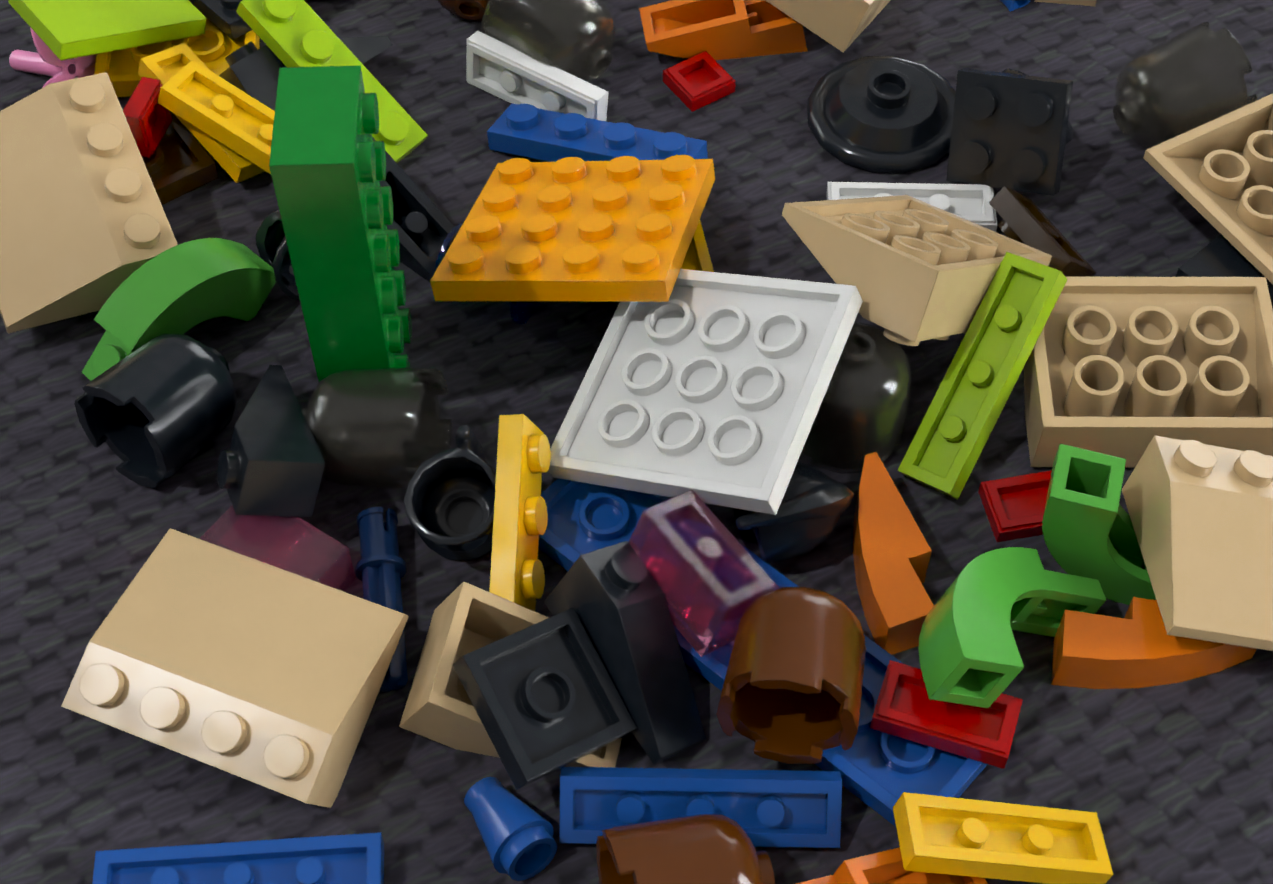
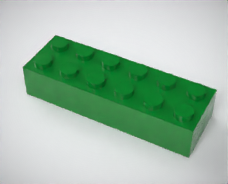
[269,65,412,414]

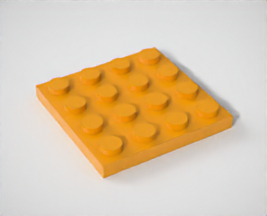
[430,155,715,302]

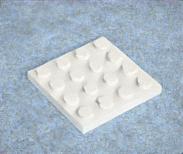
[548,269,863,515]

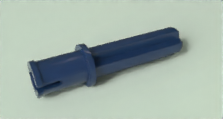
[355,507,408,692]

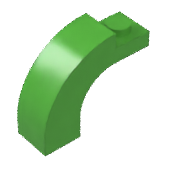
[82,238,276,381]
[1042,444,1156,605]
[918,547,1106,708]

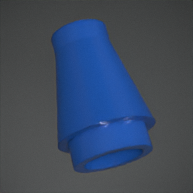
[464,777,557,881]

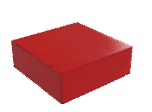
[663,51,736,112]
[123,77,172,158]

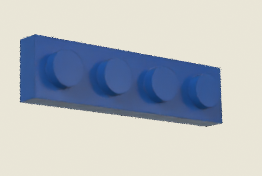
[487,103,708,162]
[559,767,842,848]
[92,832,384,884]

